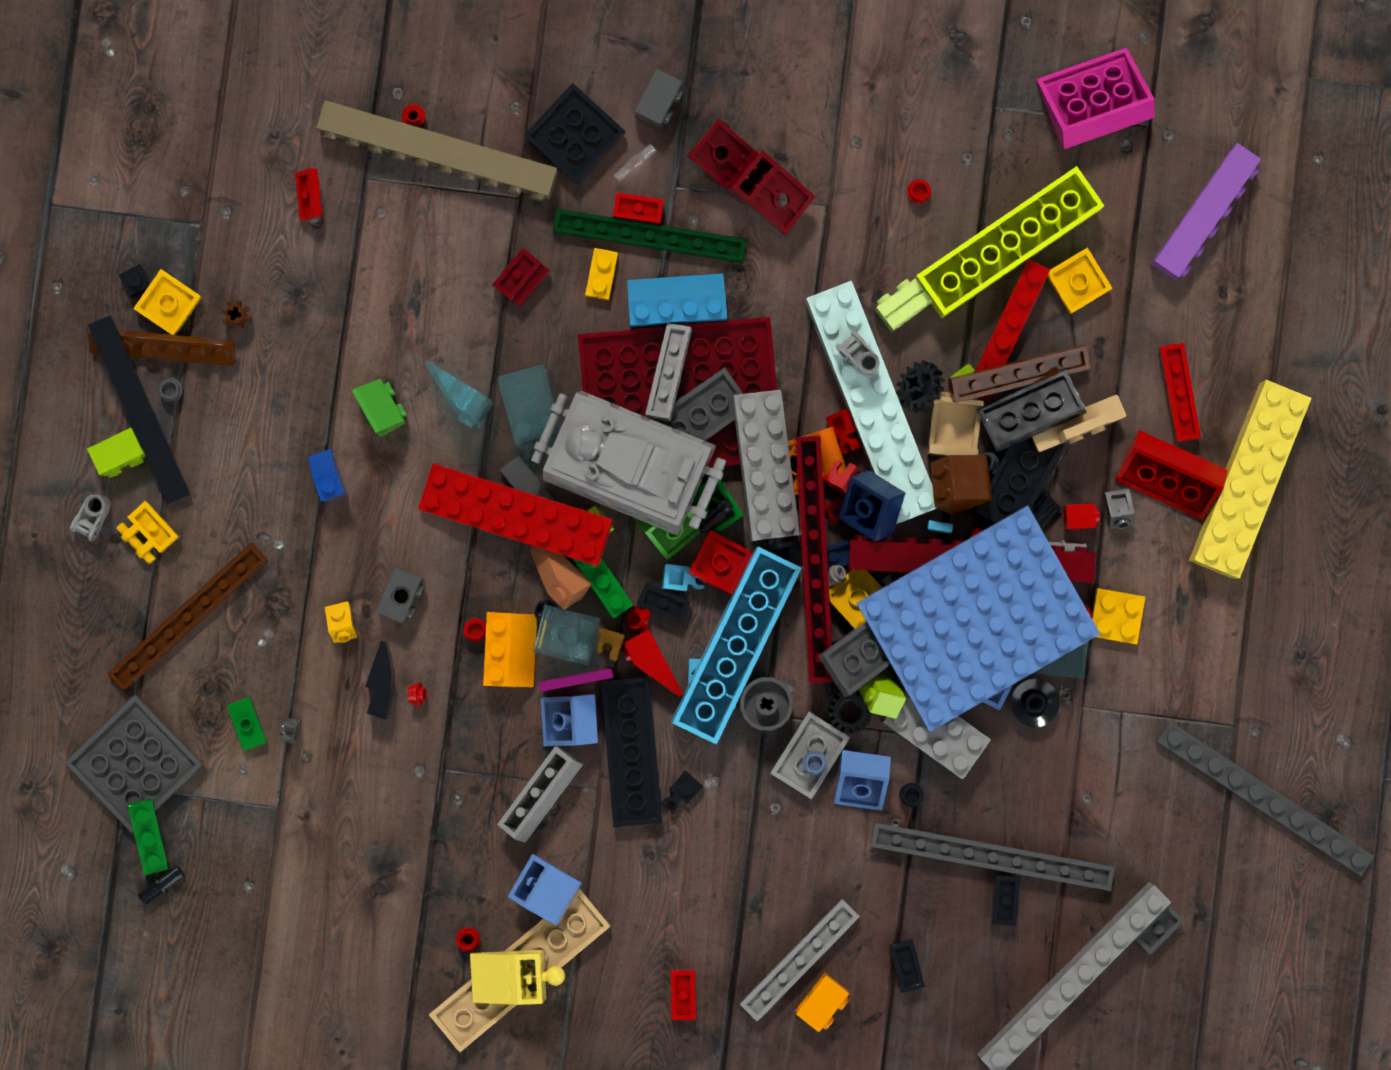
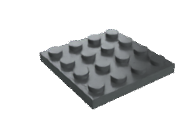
[65,695,204,833]

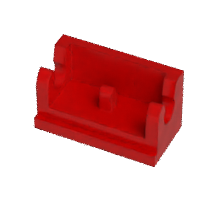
[823,460,861,498]

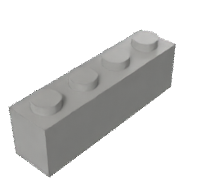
[497,746,583,843]

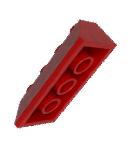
[1114,430,1227,520]

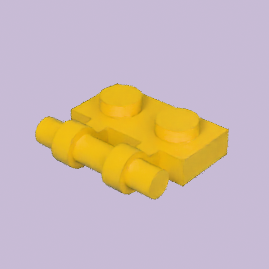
[116,501,179,564]

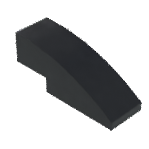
[365,641,394,720]

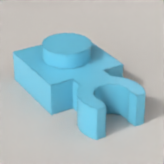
[661,564,704,591]

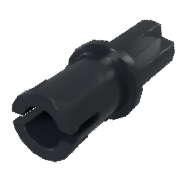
[138,865,185,905]

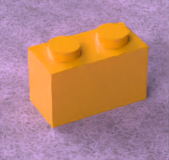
[795,972,849,1032]

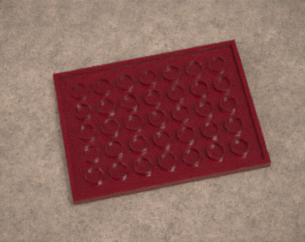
[578,317,777,468]

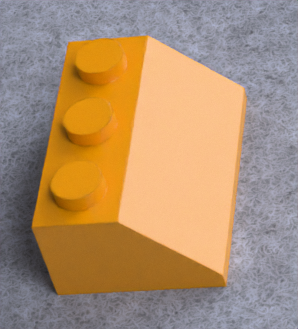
[483,612,537,687]

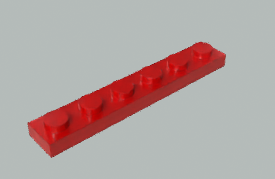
[975,259,1050,402]

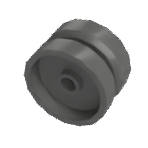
[739,677,793,731]

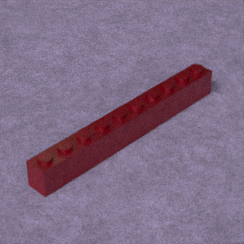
[794,436,834,683]
[848,535,1096,582]

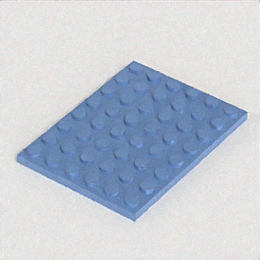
[856,506,1100,732]

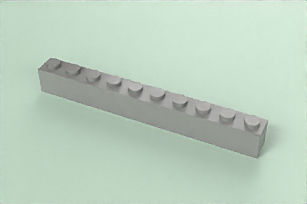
[977,882,1171,1070]

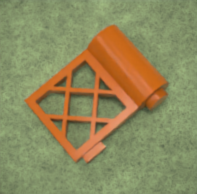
[788,427,846,495]

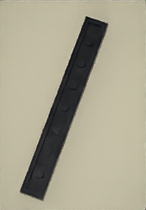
[88,315,191,504]

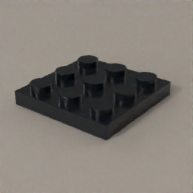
[524,83,626,185]

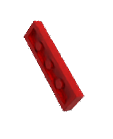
[1159,343,1201,442]

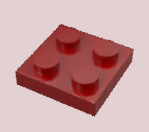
[687,530,752,596]

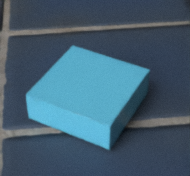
[925,520,953,535]

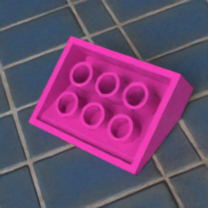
[1036,47,1155,149]

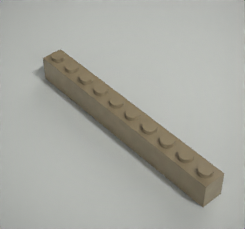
[316,100,558,201]

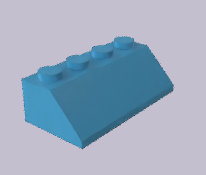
[627,273,727,329]

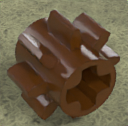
[221,300,252,331]

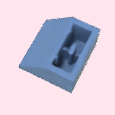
[508,854,582,925]

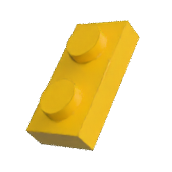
[585,248,618,301]

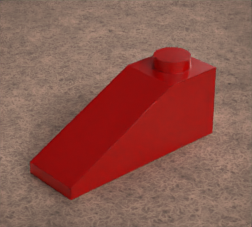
[622,630,683,696]

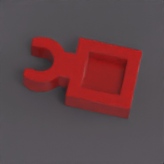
[826,409,860,455]

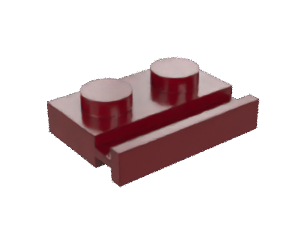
[492,248,550,308]

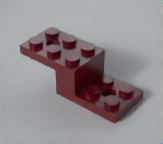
[687,118,816,235]

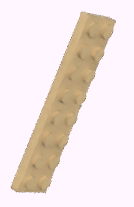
[429,888,611,1052]

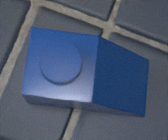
[308,449,347,502]

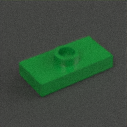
[227,697,268,751]

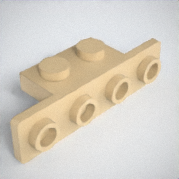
[1032,395,1126,452]

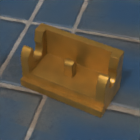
[597,628,625,661]

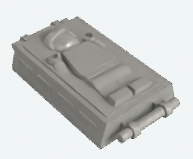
[531,391,726,536]

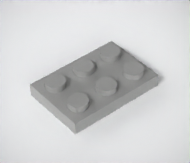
[770,711,850,799]

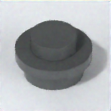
[158,378,183,402]

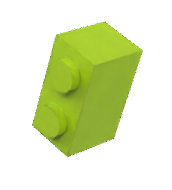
[87,428,146,478]
[858,671,906,719]

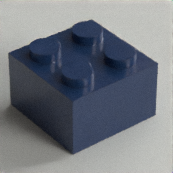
[838,470,906,541]

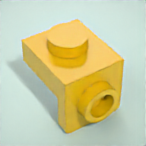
[325,601,357,643]

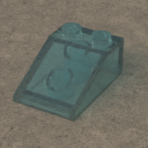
[425,361,494,428]
[497,364,562,447]

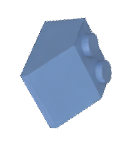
[541,694,598,746]
[834,750,891,811]

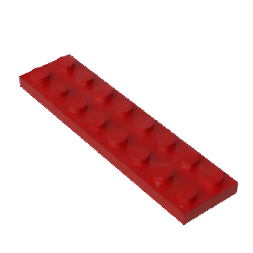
[418,463,613,567]

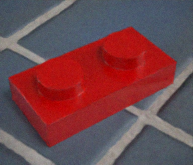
[295,168,322,221]
[613,192,664,224]
[671,969,696,1020]

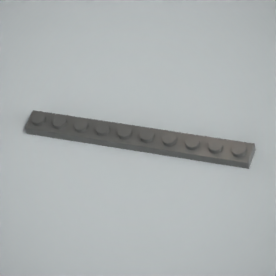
[1156,721,1374,876]
[870,822,1115,891]

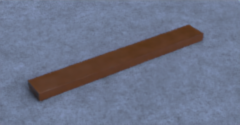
[107,542,269,692]

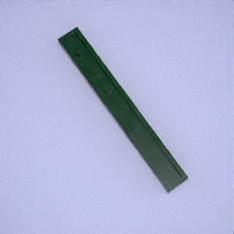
[553,208,747,264]

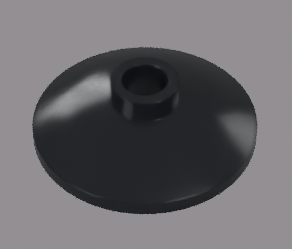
[1011,679,1060,727]

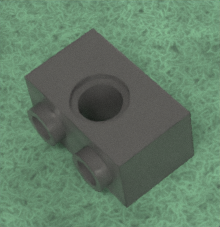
[376,567,425,623]

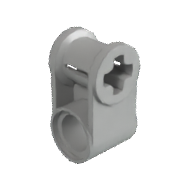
[835,330,880,377]
[70,495,111,542]

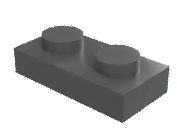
[1135,905,1184,955]

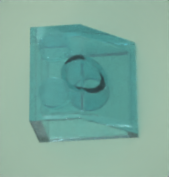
[533,605,600,665]

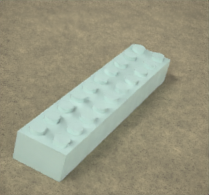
[805,281,937,524]

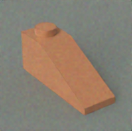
[530,546,591,610]

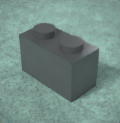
[635,68,684,129]

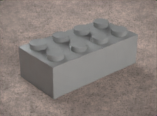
[881,689,991,779]

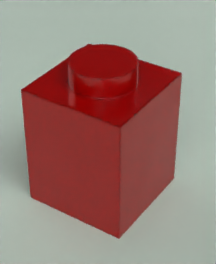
[1062,503,1100,530]

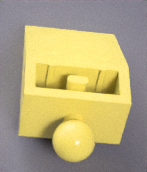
[470,950,565,1005]

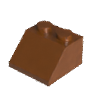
[930,455,992,515]

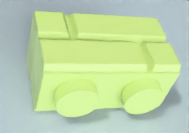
[875,279,932,332]

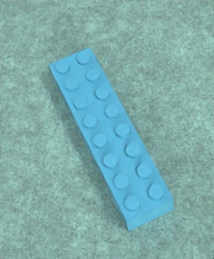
[670,547,802,745]

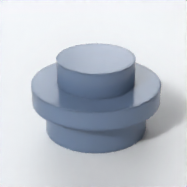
[802,751,827,775]

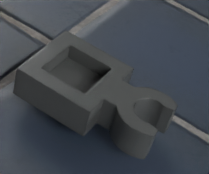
[280,717,301,744]

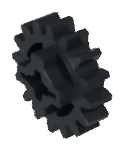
[896,360,945,413]

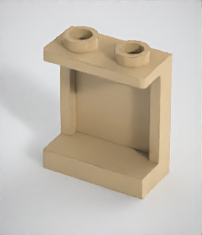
[927,392,984,457]

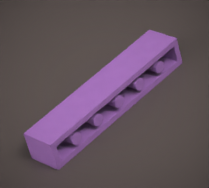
[1150,143,1261,281]

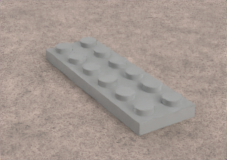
[732,390,800,541]

